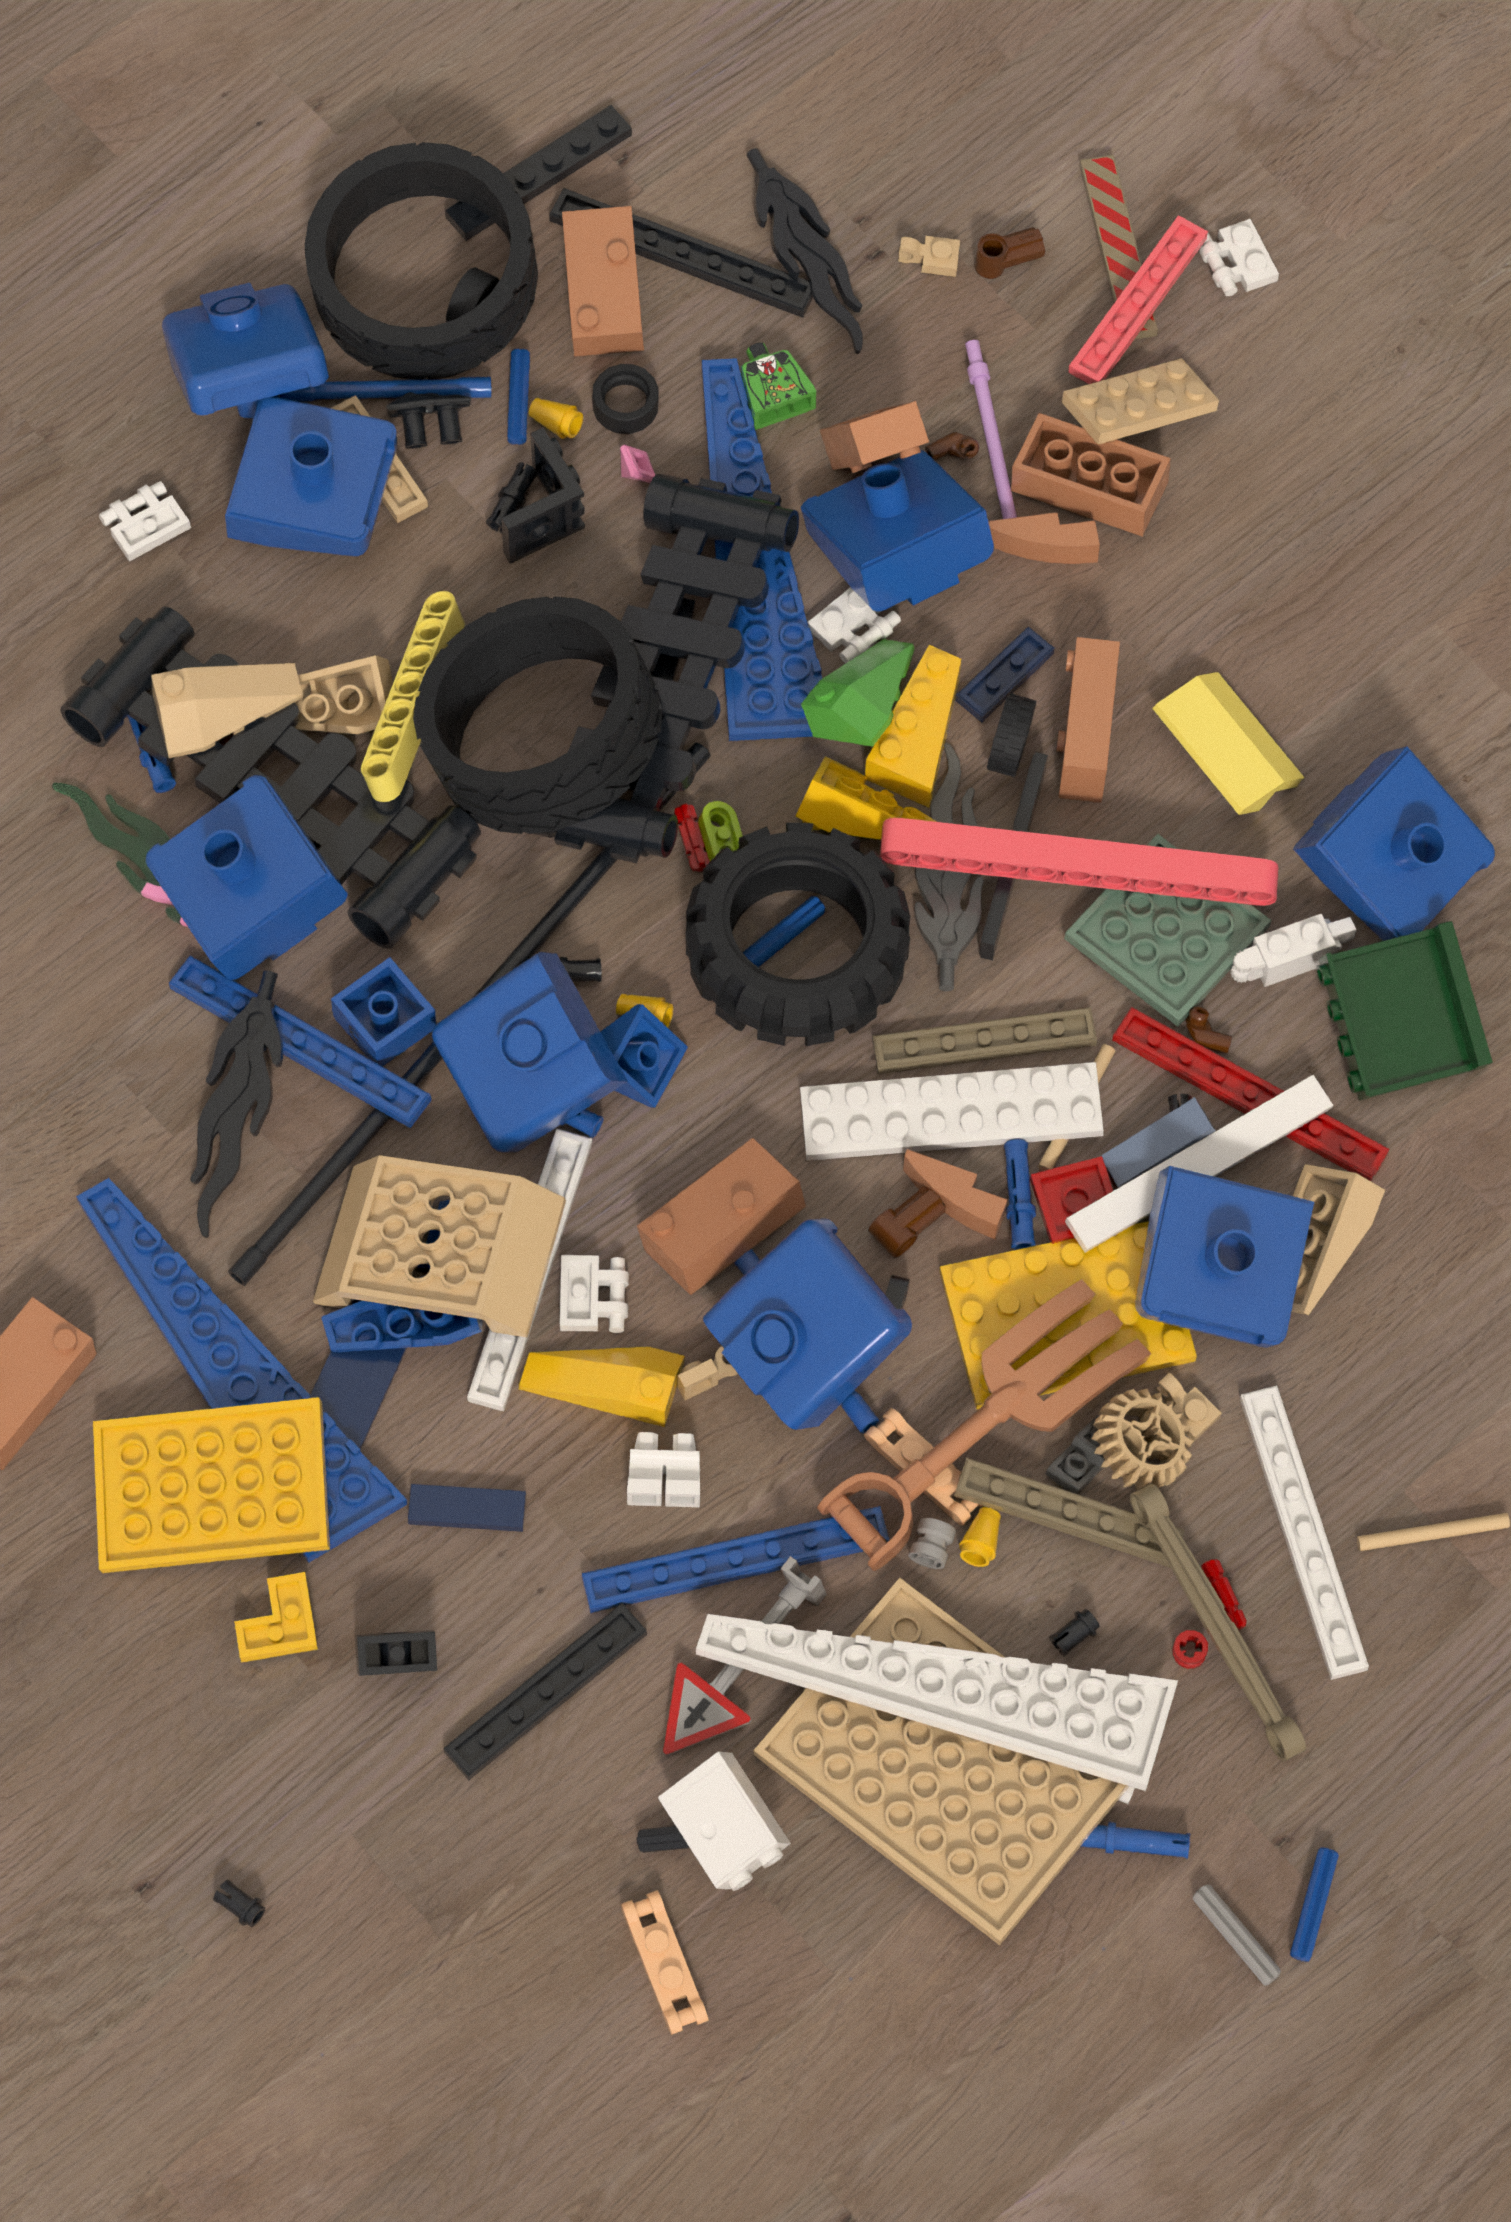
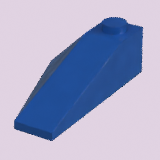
[321,1275,483,1353]

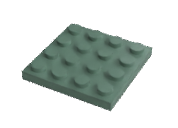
[1064,834,1271,1027]

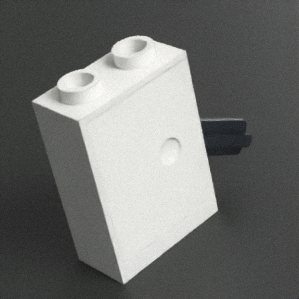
[636,1751,791,1891]

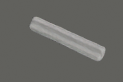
[1193,1884,1281,1985]

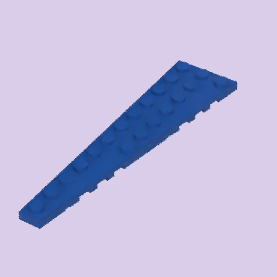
[702,358,822,741]
[76,1178,407,1563]

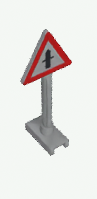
[663,1556,827,1756]

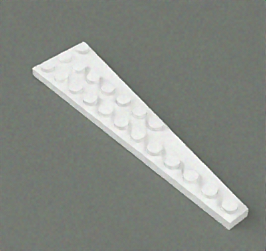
[696,1614,1178,1791]

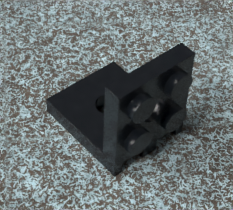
[501,428,585,564]

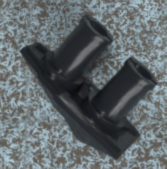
[386,392,472,449]

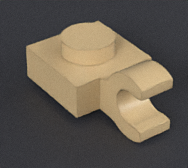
[898,236,960,277]
[678,1346,738,1401]
[1156,1373,1222,1441]

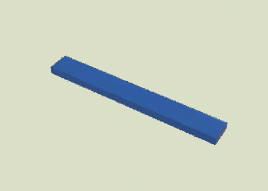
[169,956,432,1129]
[582,1506,889,1613]

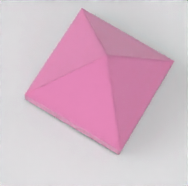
[620,445,655,483]

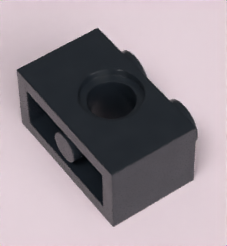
[355,1630,437,1676]

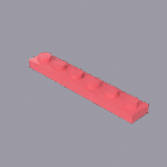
[1068,215,1208,384]

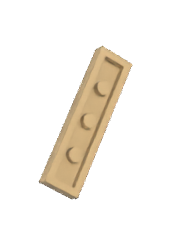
[331,395,428,523]

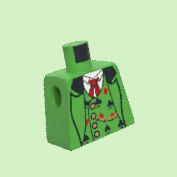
[741,342,816,430]

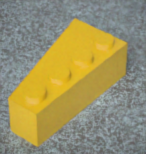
[865,645,962,808]

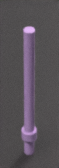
[965,340,1017,519]

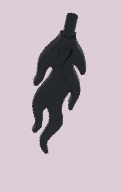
[746,148,863,354]
[190,970,283,1238]

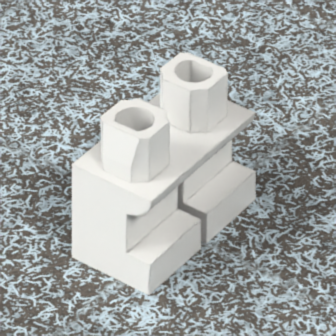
[627,1432,700,1507]

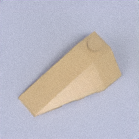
[1291,1164,1385,1315]

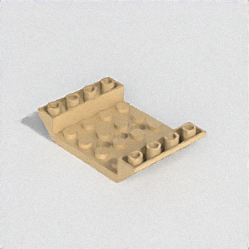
[313,1155,566,1337]

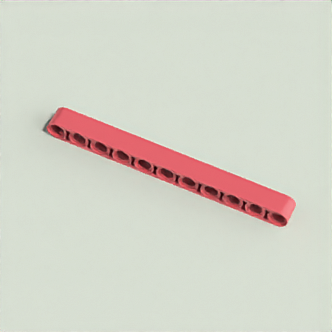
[880,818,1279,906]

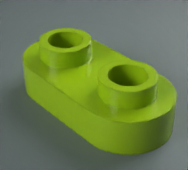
[698,801,743,861]

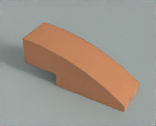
[988,512,1100,564]
[903,1149,1007,1239]

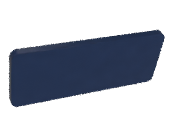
[310,1300,407,1450]

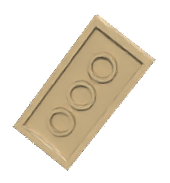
[1062,358,1219,445]

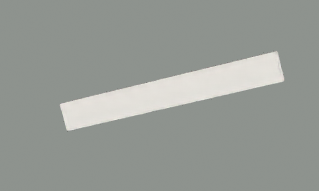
[1065,1075,1334,1253]
[467,1129,592,1412]
[1240,1386,1369,1680]

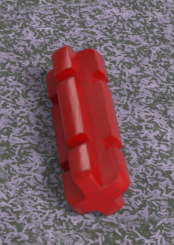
[674,803,710,872]
[1201,1559,1247,1631]

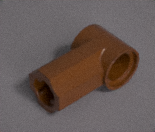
[974,227,1045,279]
[868,1186,946,1258]

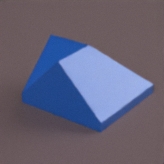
[601,1004,688,1108]

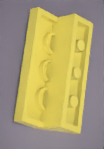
[1152,672,1304,815]

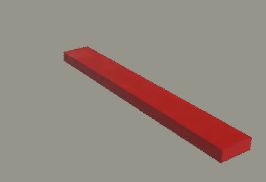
[1112,1007,1390,1181]

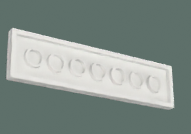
[800,1062,1104,1161]

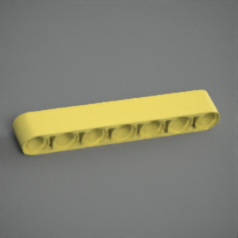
[361,591,465,802]

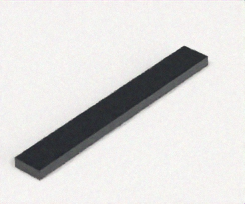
[549,188,813,318]

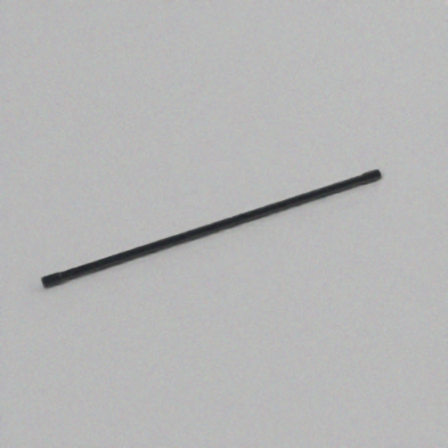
[228,742,711,1286]

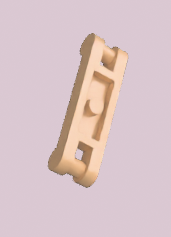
[864,1408,983,1526]
[620,1890,709,2035]

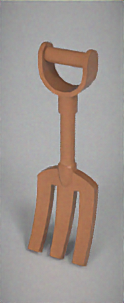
[817,1279,1151,1571]

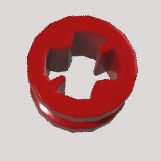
[1172,1630,1208,1669]

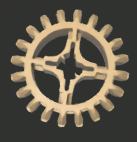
[1091,1389,1194,1490]

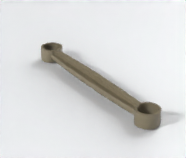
[1130,1483,1306,1762]

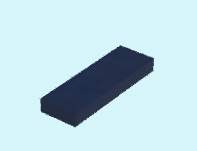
[955,626,1055,723]
[408,1484,526,1532]

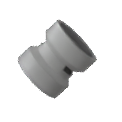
[908,1518,956,1569]

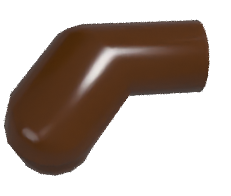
[925,432,979,461]
[1186,1007,1232,1054]

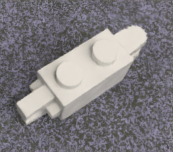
[1231,913,1356,987]

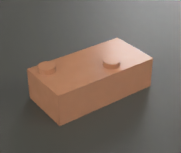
[562,206,644,357]
[820,401,929,473]
[1011,413,1171,537]
[1056,637,1120,803]
[637,1138,806,1295]
[0,1297,97,1471]

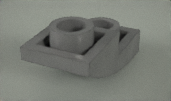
[1045,1415,1105,1494]

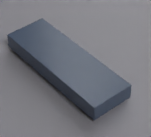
[1101,1097,1216,1188]

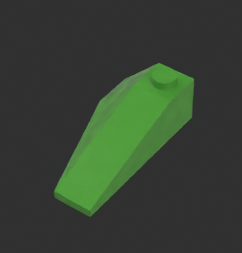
[801,639,915,747]

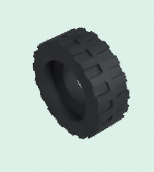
[987,693,1037,777]

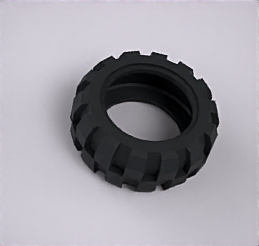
[686,823,911,1046]

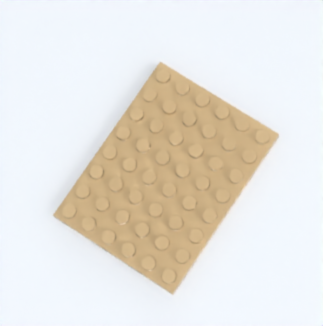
[754,1578,1129,1945]

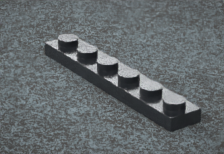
[445,105,632,241]

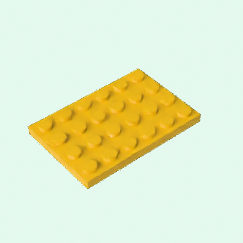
[939,1221,1197,1409]
[93,1397,330,1573]

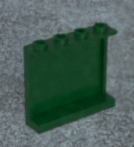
[1316,921,1493,1101]

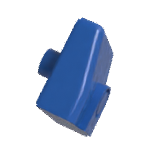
[162,282,329,418]
[225,396,397,557]
[801,450,994,612]
[1293,746,1495,941]
[146,775,348,980]
[432,952,628,1153]
[1135,1166,1314,1348]
[703,1218,912,1430]

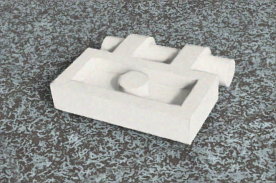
[1199,219,1279,296]
[99,481,191,562]
[808,587,901,664]
[560,1255,629,1333]

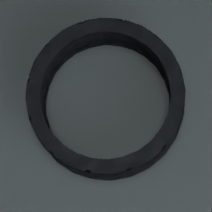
[304,142,538,380]
[413,596,663,834]

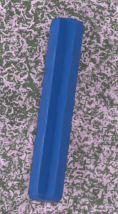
[507,348,530,445]
[742,896,825,967]
[1290,1847,1339,1962]

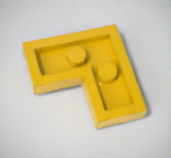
[234,1572,318,1663]

